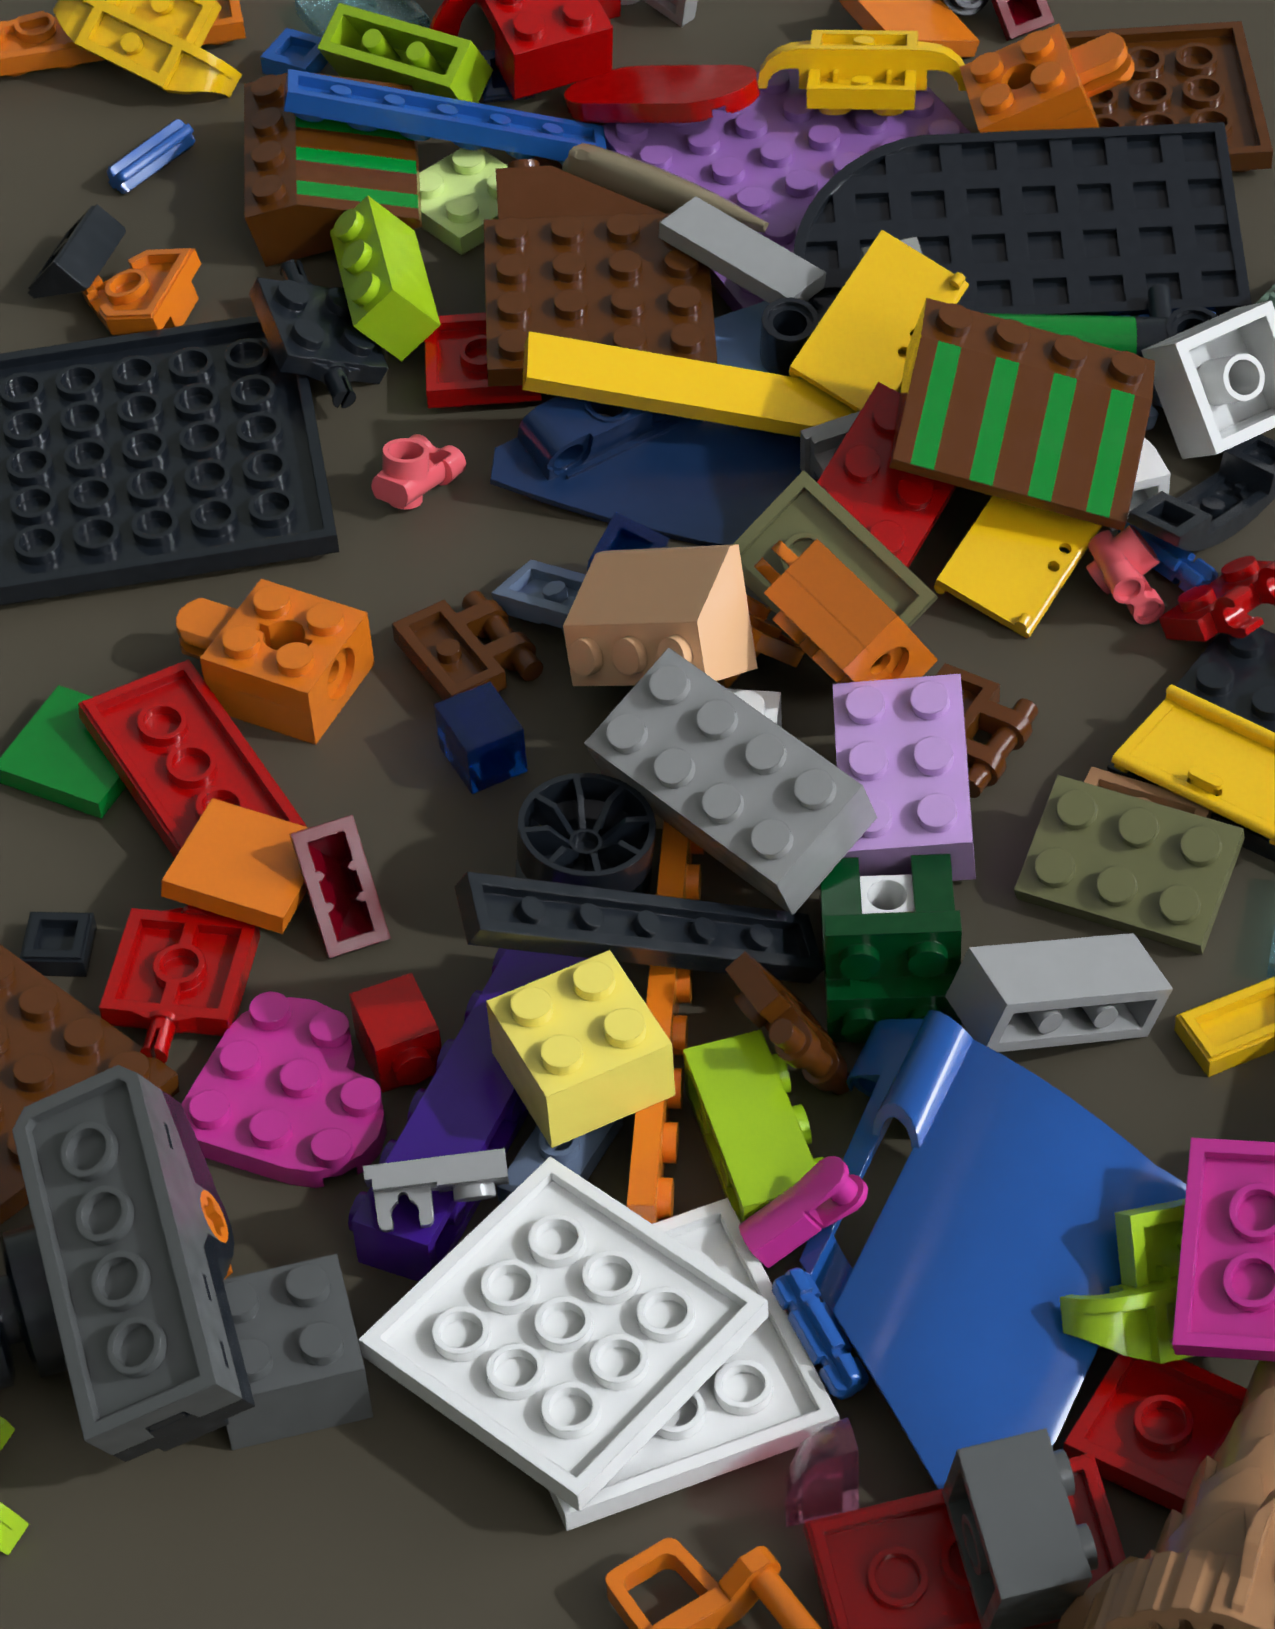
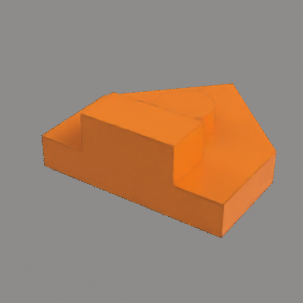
[81,248,201,335]

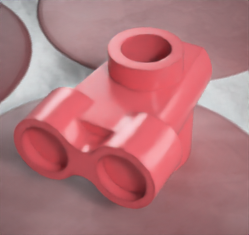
[371,434,466,510]
[1086,524,1165,625]

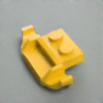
[53,0,242,97]
[757,30,966,116]

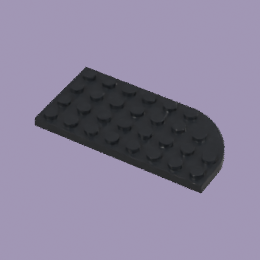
[794,122,1252,322]

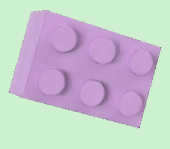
[833,674,976,881]

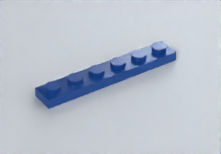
[284,69,607,165]

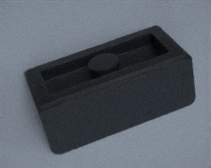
[28,204,126,298]

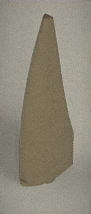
[562,143,769,233]

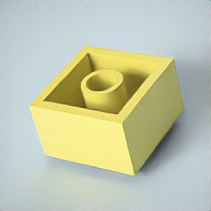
[486,950,675,1148]

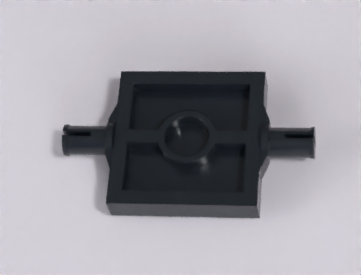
[249,259,388,408]

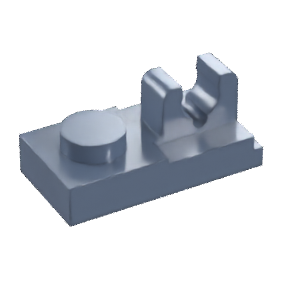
[491,559,586,637]

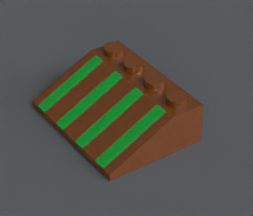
[244,73,422,267]
[889,298,1155,531]

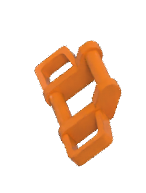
[606,1538,822,1629]

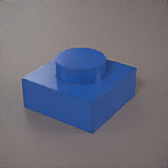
[260,28,328,75]

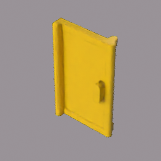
[789,230,969,412]
[934,496,1102,638]
[1111,684,1275,846]

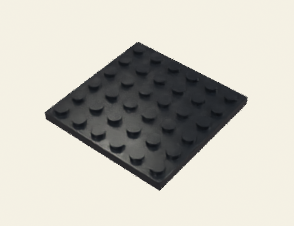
[0,315,339,605]

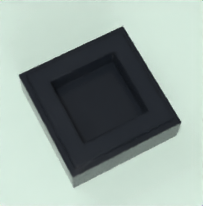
[20,912,97,977]

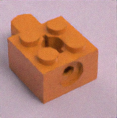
[959,24,1135,133]
[754,539,938,683]
[176,579,375,745]

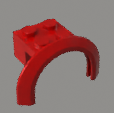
[429,0,621,100]

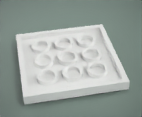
[359,1157,768,1512]
[549,1198,839,1531]

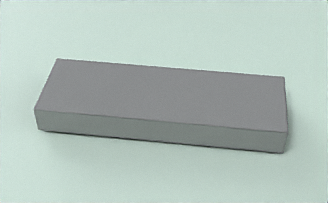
[659,196,826,303]

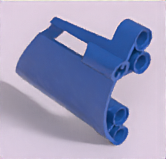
[799,1010,1187,1490]

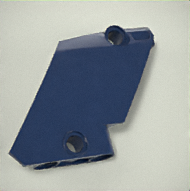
[490,396,818,546]

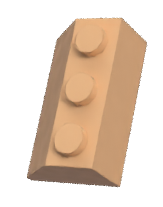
[563,544,758,686]

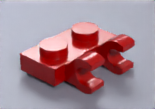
[1159,556,1275,642]

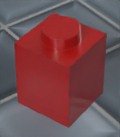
[349,973,442,1093]

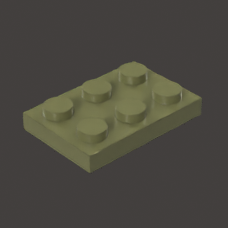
[733,470,938,628]
[1014,775,1245,955]

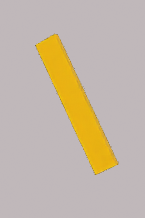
[522,331,856,437]

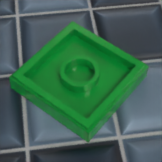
[0,685,126,819]

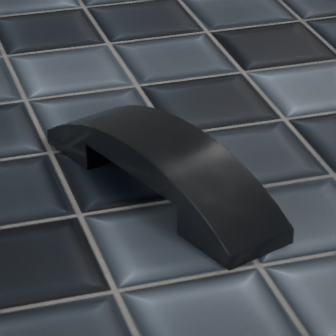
[1127,434,1275,551]

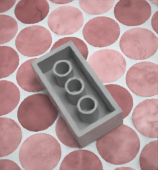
[584,648,877,916]

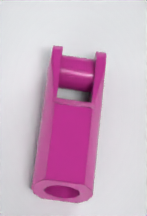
[739,1156,868,1268]

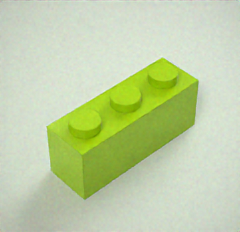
[317,3,493,103]
[330,196,441,361]
[683,1029,824,1223]

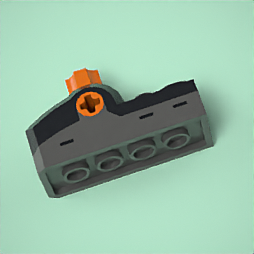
[12,1065,255,1462]

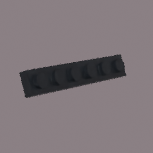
[455,872,824,983]

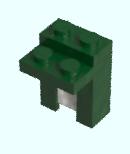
[820,854,962,1044]

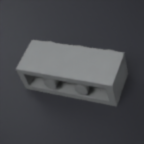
[945,933,1173,1052]

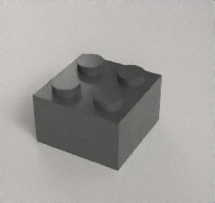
[223,1254,373,1450]
[942,1428,1098,1629]

